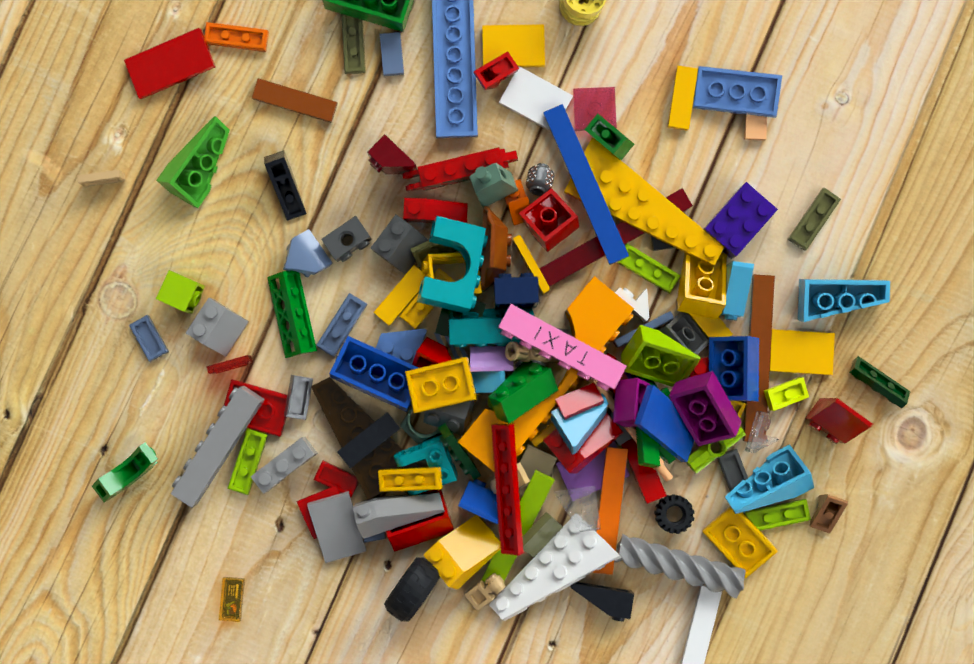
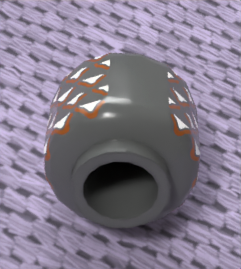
[526,163,555,196]

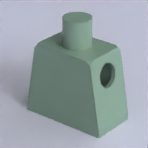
[470,163,518,207]

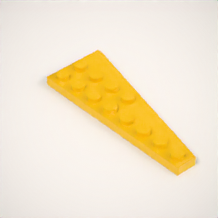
[564,138,724,266]

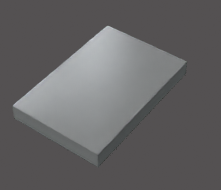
[307,491,366,563]

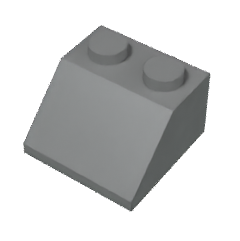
[186,298,249,357]

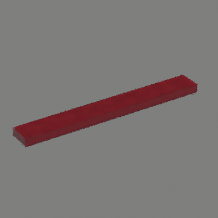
[539,188,693,287]

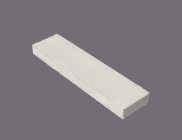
[681,585,722,664]

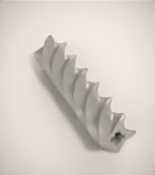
[614,534,746,599]

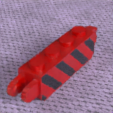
[402,147,518,192]

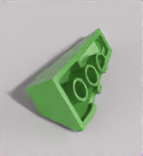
[156,116,230,208]

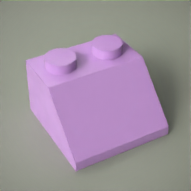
[470,343,513,372]

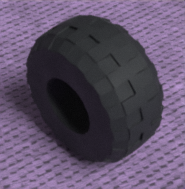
[384,557,440,622]

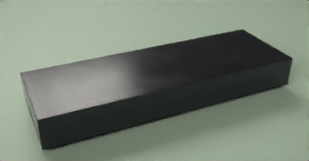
[337,412,400,468]

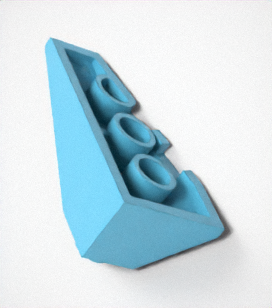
[725,444,814,514]

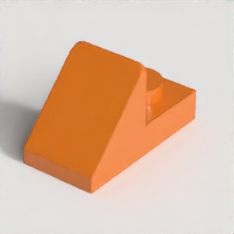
[505,179,530,226]

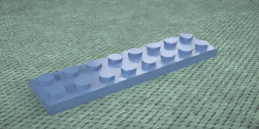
[432,0,478,138]

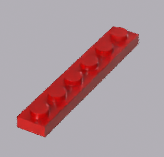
[491,423,524,556]

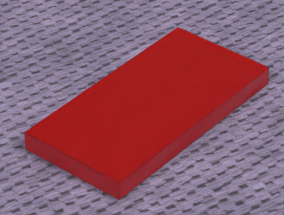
[124,28,216,99]

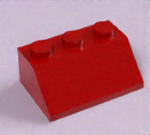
[386,489,454,552]

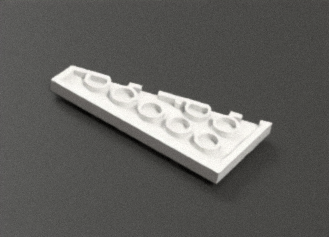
[489,513,622,621]

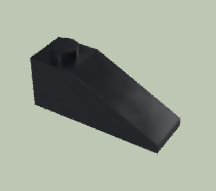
[264,150,307,221]
[570,582,634,622]

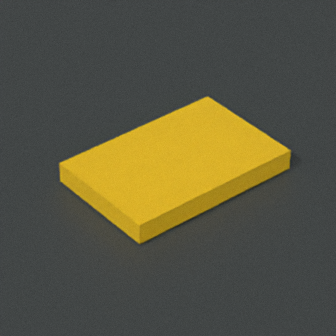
[482,24,545,67]
[770,329,835,375]
[405,357,477,413]
[702,506,778,578]

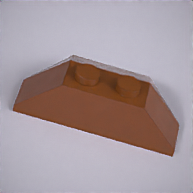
[481,206,512,292]

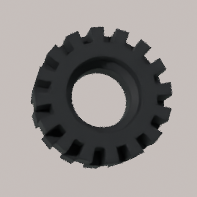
[654,494,695,534]

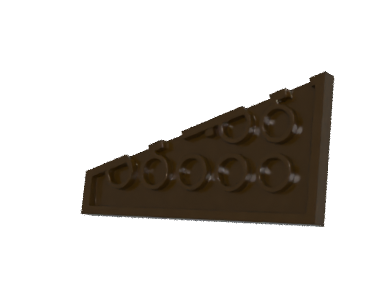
[311,377,421,500]

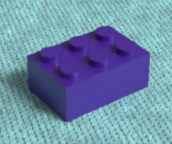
[703,182,778,259]

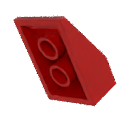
[806,398,873,444]
[543,412,624,474]

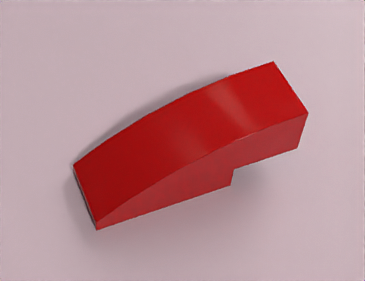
[621,438,667,504]

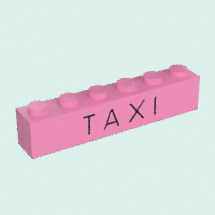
[498,304,627,391]

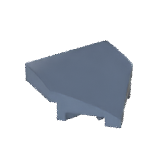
[283,229,332,277]

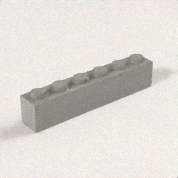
[171,386,265,508]

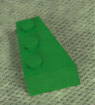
[489,361,559,424]

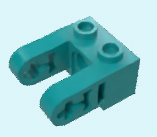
[393,435,457,495]

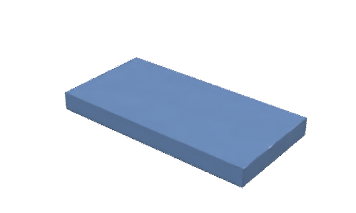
[693,66,782,118]

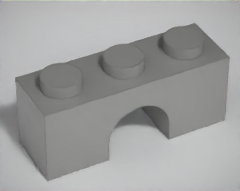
[251,437,317,494]

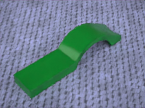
[632,374,660,468]

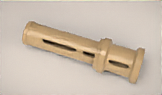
[505,342,559,364]

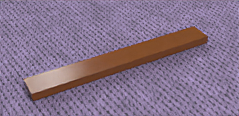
[743,274,775,443]

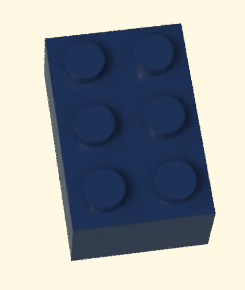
[494,273,539,309]

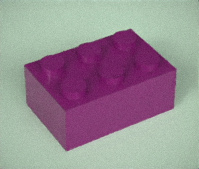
[669,371,741,446]

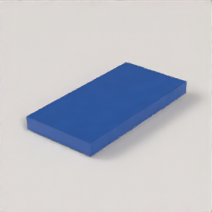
[634,385,694,462]

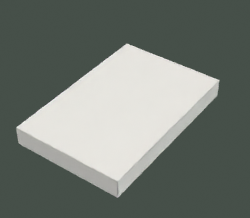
[499,66,573,132]

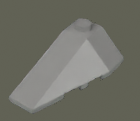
[353,493,445,539]

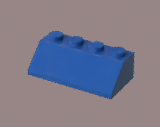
[329,336,418,412]

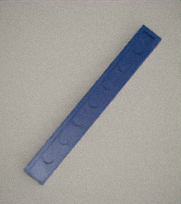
[543,104,629,265]

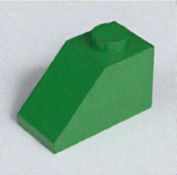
[584,113,635,160]

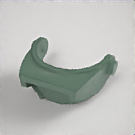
[400,404,441,445]

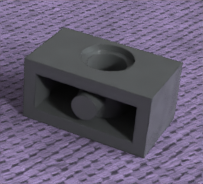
[321,216,372,262]

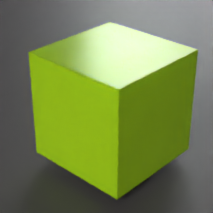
[156,270,205,314]

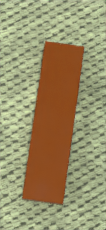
[252,78,338,123]

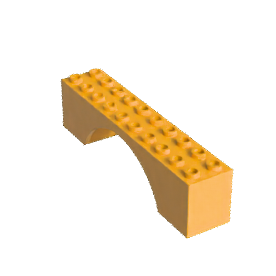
[458,276,634,473]

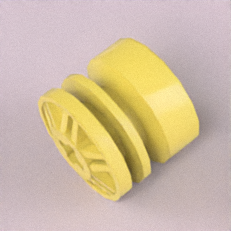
[559,0,606,26]

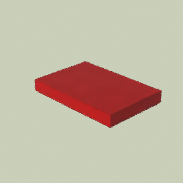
[224,379,287,437]

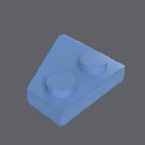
[376,328,427,364]

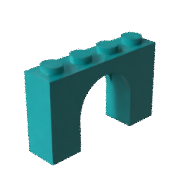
[417,216,488,314]

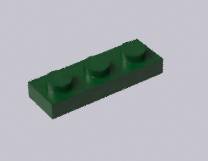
[849,356,910,408]
[438,423,481,480]

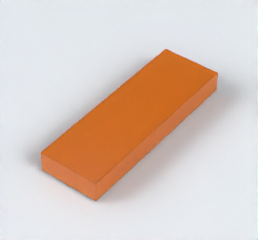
[204,22,269,52]

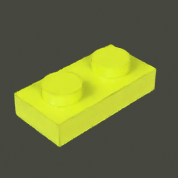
[764,377,809,411]

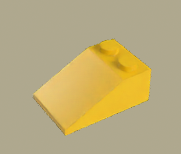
[677,253,727,319]
[423,515,501,589]

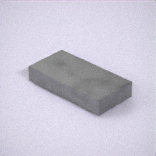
[284,375,313,420]

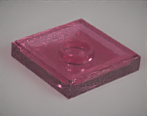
[573,87,617,131]

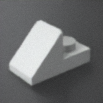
[615,288,649,322]

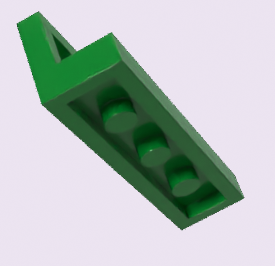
[267,270,317,358]

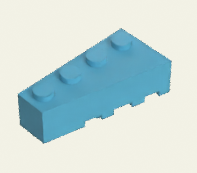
[798,279,890,322]

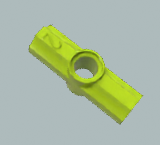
[686,426,746,474]

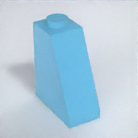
[720,261,754,321]
[471,371,505,393]
[551,394,608,455]

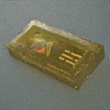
[219,577,245,622]

